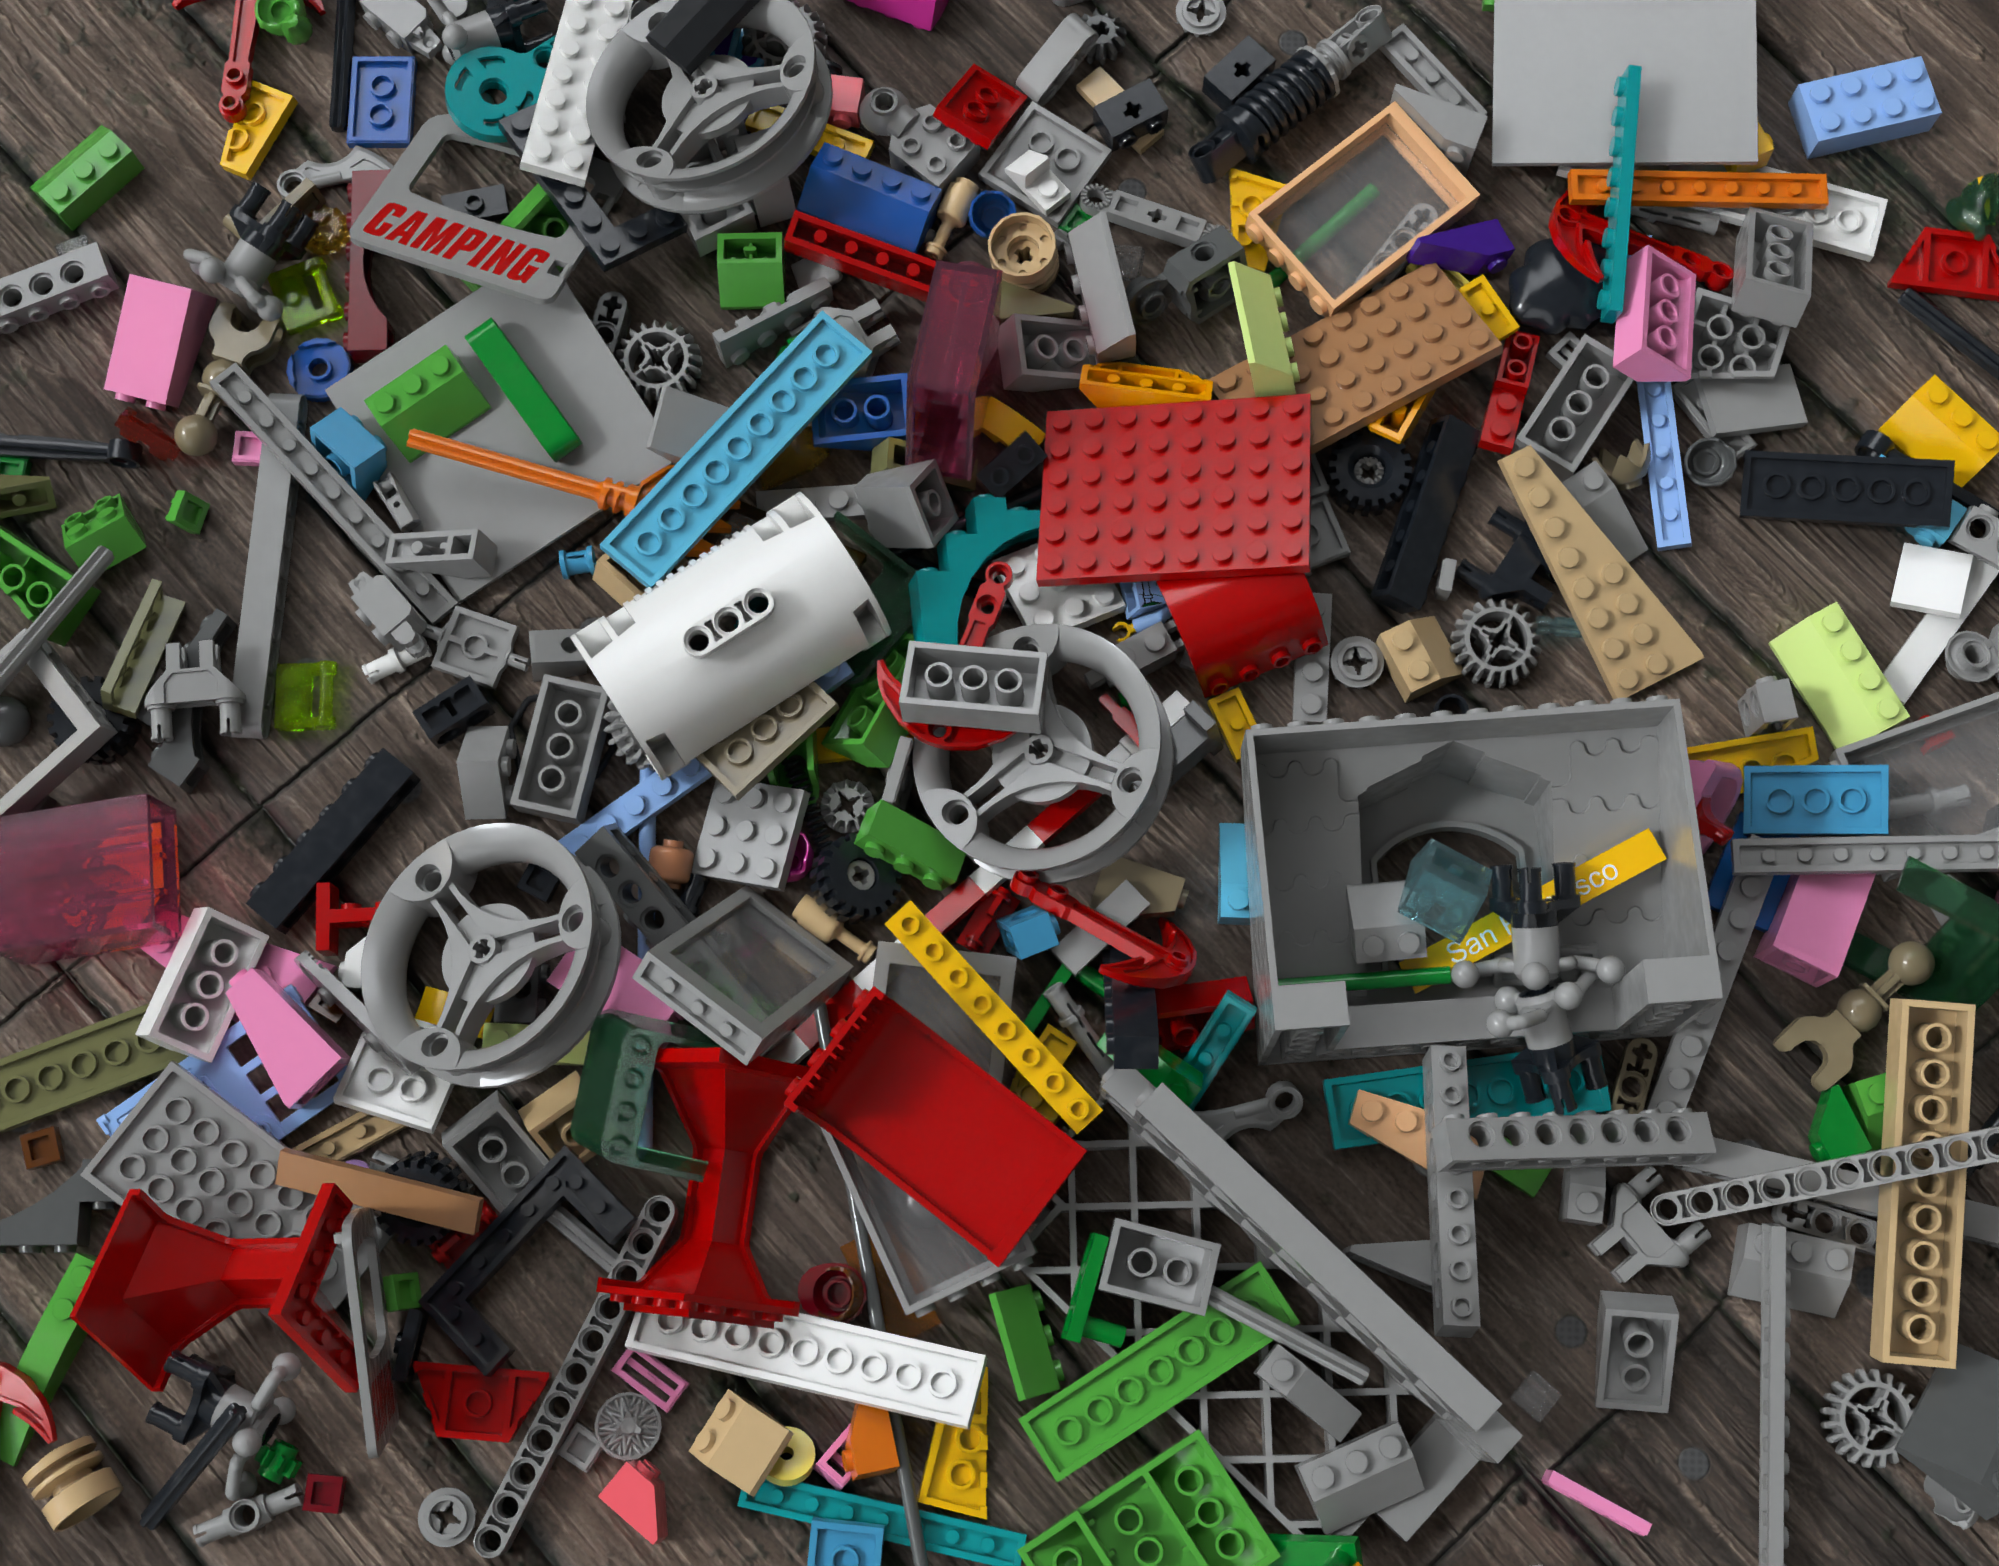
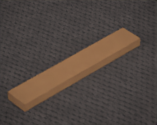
[275,1147,484,1235]

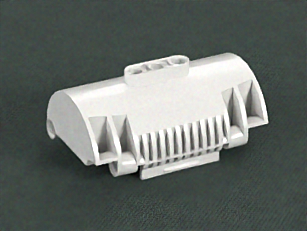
[570,492,892,781]

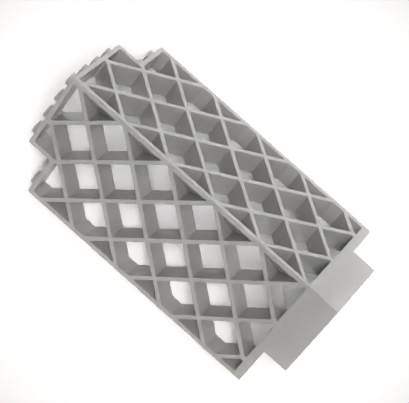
[1016,1065,1523,1542]

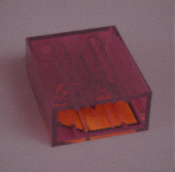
[905,260,1003,480]
[0,793,182,966]

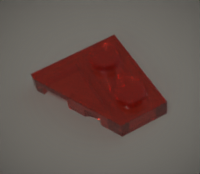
[114,406,181,461]

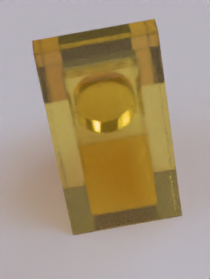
[759,426,830,490]

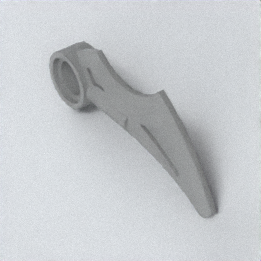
[277,145,394,199]
[1193,1081,1303,1141]

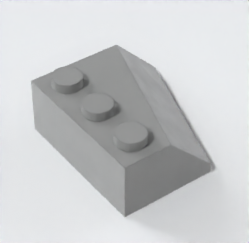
[1691,287,1791,379]

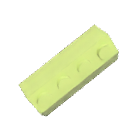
[1228,261,1300,397]
[1768,602,1910,749]

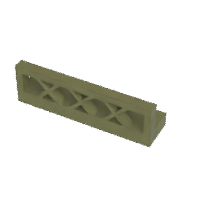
[100,578,186,719]

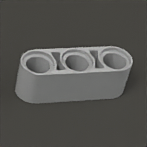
[1016,13,1099,106]

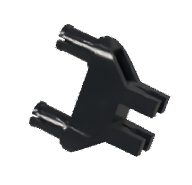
[1454,505,1557,612]

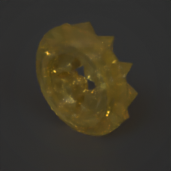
[306,205,350,255]

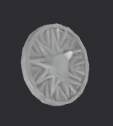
[594,1392,662,1461]

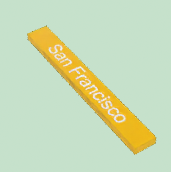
[1399,828,1667,994]

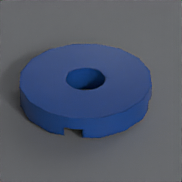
[286,338,354,402]

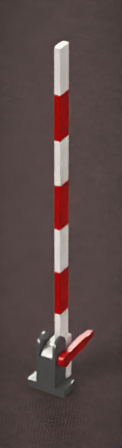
[765,690,1224,1065]

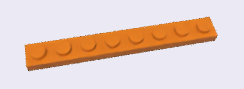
[1567,169,1829,210]

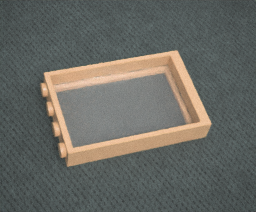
[1245,101,1480,317]

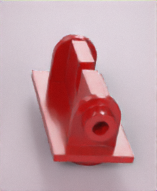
[956,886,1021,954]
[428,1200,498,1269]

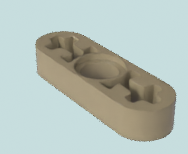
[1606,1038,1658,1114]

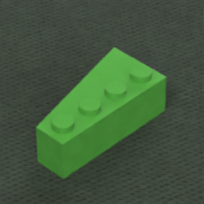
[0,525,101,647]

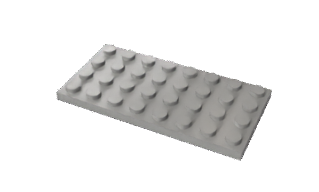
[80,1061,396,1324]

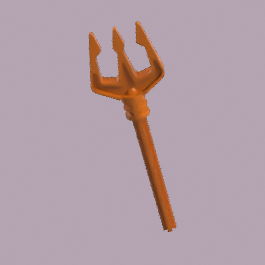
[407,428,741,557]

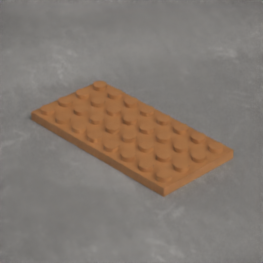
[1208,263,1503,455]

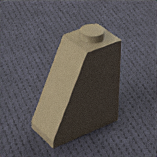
[1089,857,1189,921]

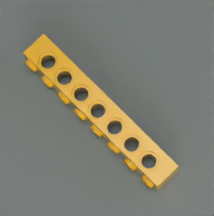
[885,900,1103,1134]

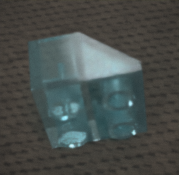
[1397,838,1493,944]

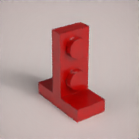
[316,882,381,956]

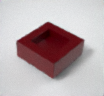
[302,1473,347,1514]

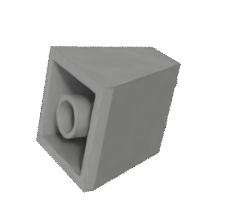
[854,459,959,548]

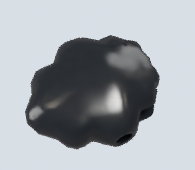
[1508,238,1606,335]

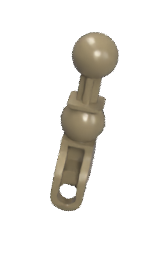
[174,301,286,457]
[1773,941,1935,1092]

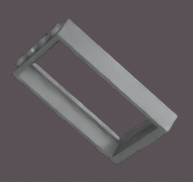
[0,628,118,837]

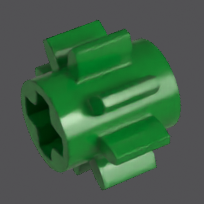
[254,1438,303,1484]

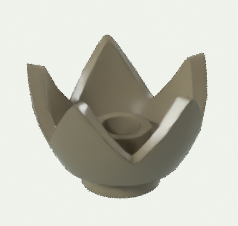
[1591,439,1651,491]

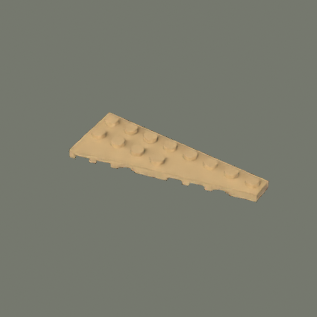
[1497,445,1705,700]

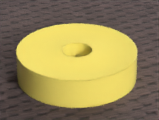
[766,1426,815,1486]

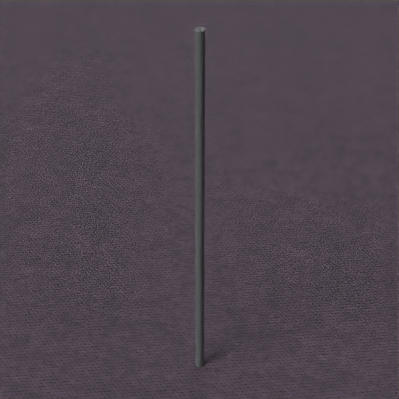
[814,1003,929,1566]

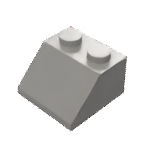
[1346,879,1427,964]

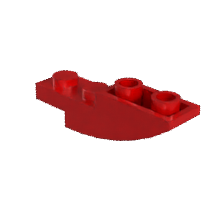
[1478,331,1540,455]

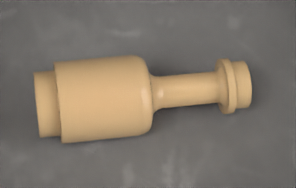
[924,177,979,261]
[791,894,877,964]

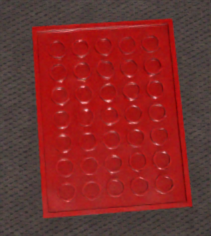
[1036,394,1312,587]

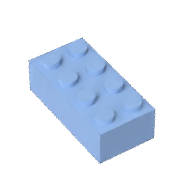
[1788,56,1942,159]

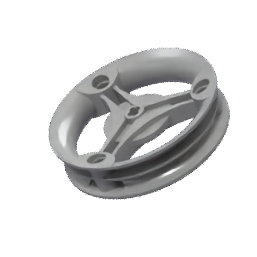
[586,0,833,214]
[913,624,1174,884]
[361,823,621,1089]

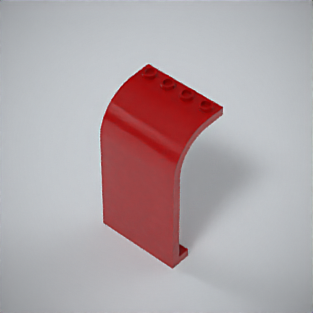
[1156,573,1329,698]
[783,986,1088,1267]

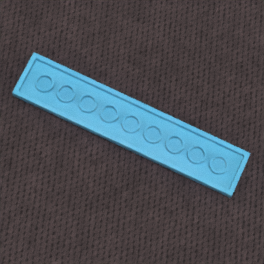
[600,310,872,589]

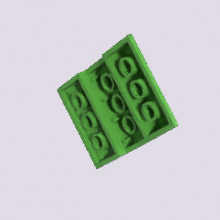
[1017,1429,1281,1566]

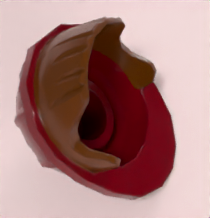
[798,1263,867,1323]

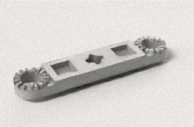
[1079,183,1233,248]
[294,950,422,1076]

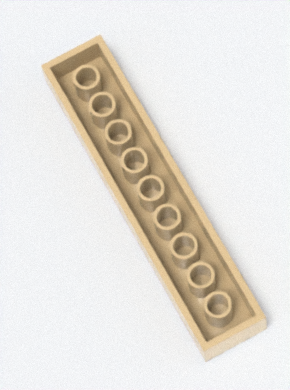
[1870,998,1976,1369]

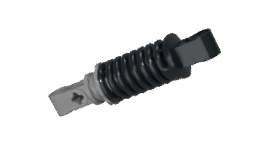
[1188,5,1392,184]

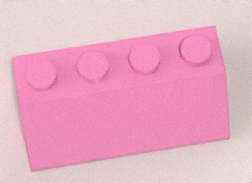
[1613,245,1696,382]

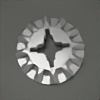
[1176,0,1226,38]
[1330,636,1384,690]
[820,779,874,833]
[418,1487,477,1547]

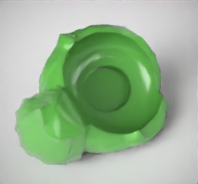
[254,0,313,45]

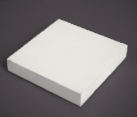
[1890,542,1973,619]

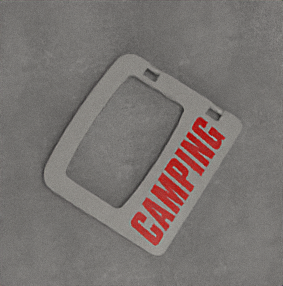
[349,114,624,305]
[333,1207,399,1459]

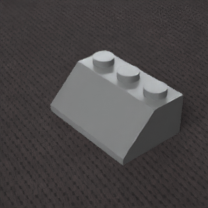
[1727,1223,1856,1318]
[1294,1421,1425,1535]

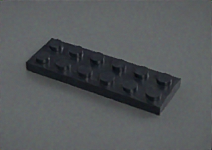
[1739,450,1955,529]

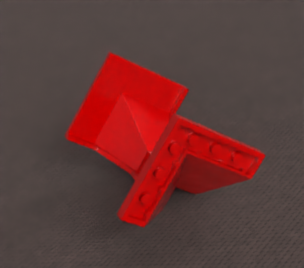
[596,1047,811,1329]
[69,1183,359,1393]

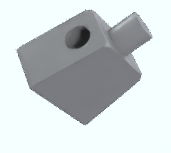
[529,629,587,682]

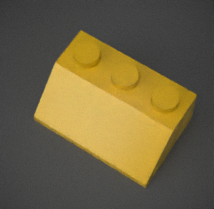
[1878,374,1999,487]

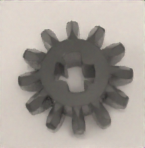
[1082,9,1126,67]

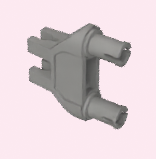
[789,298,901,378]
[144,640,246,743]
[1586,1165,1712,1284]

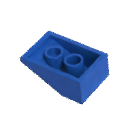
[812,373,915,451]

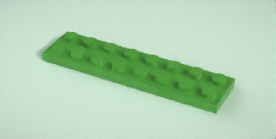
[1018,1261,1300,1483]

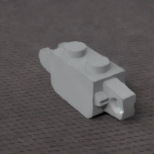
[359,0,444,59]
[348,571,429,659]
[1084,619,1186,690]

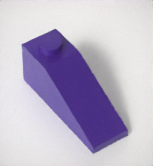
[1406,219,1515,275]

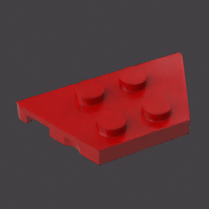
[1887,227,1999,302]
[413,1361,552,1443]

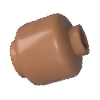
[648,839,694,889]

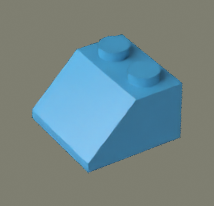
[310,407,387,502]

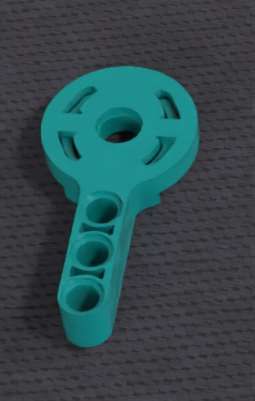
[445,35,556,143]

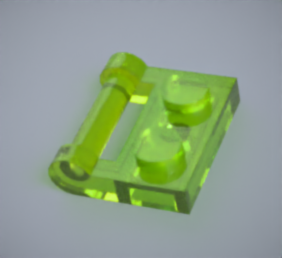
[267,257,344,336]
[274,660,338,732]

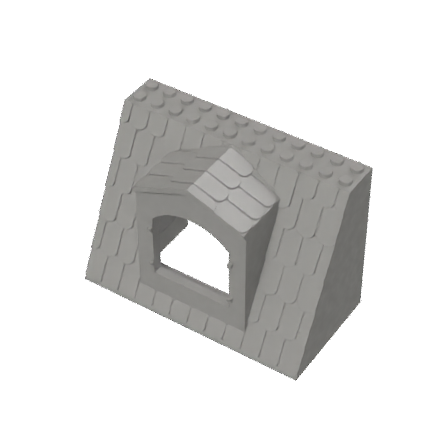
[1240,695,1723,1065]

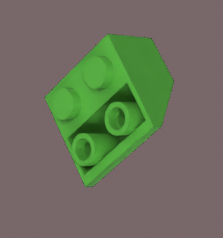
[717,232,786,310]
[61,493,147,570]

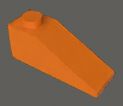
[842,1403,900,1481]

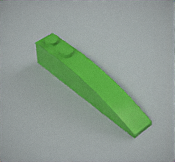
[0,1253,97,1466]

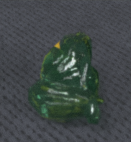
[1945,172,1999,241]

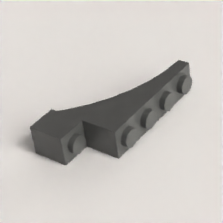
[137,608,237,794]
[0,1159,117,1254]

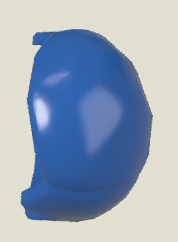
[968,190,1017,239]

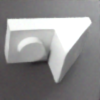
[1005,150,1071,216]

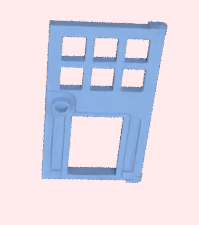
[96,984,348,1141]

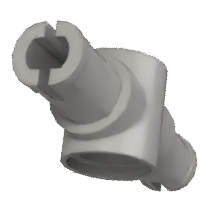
[193,1483,304,1548]

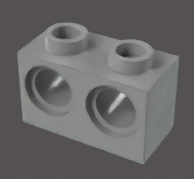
[1947,503,1999,570]
[1737,676,1798,737]

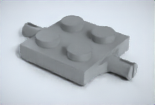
[420,605,531,690]

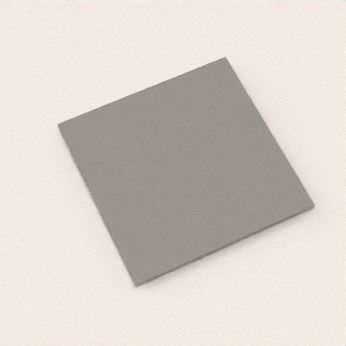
[1492,0,1758,166]
[325,266,674,604]

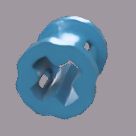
[559,545,597,580]

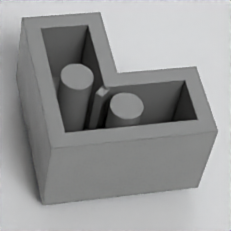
[456,726,517,820]

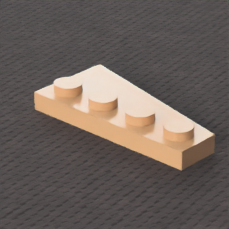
[1348,1089,1485,1200]

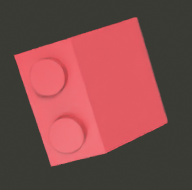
[598,1459,668,1545]

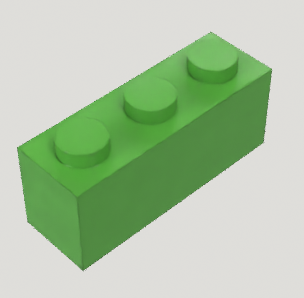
[854,799,966,891]

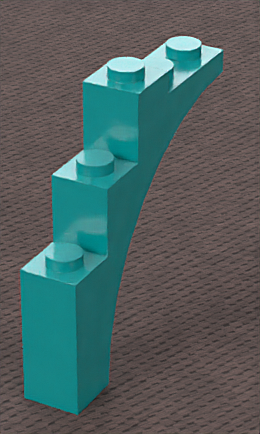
[908,494,1041,645]

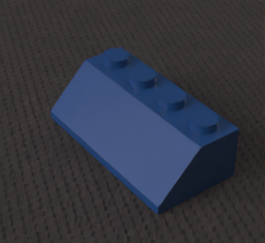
[797,142,942,254]

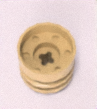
[988,212,1059,294]
[22,1435,123,1533]

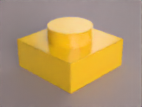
[1039,1023,1077,1066]

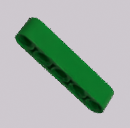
[464,317,583,463]

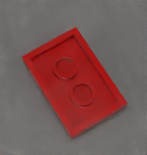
[933,64,1028,150]

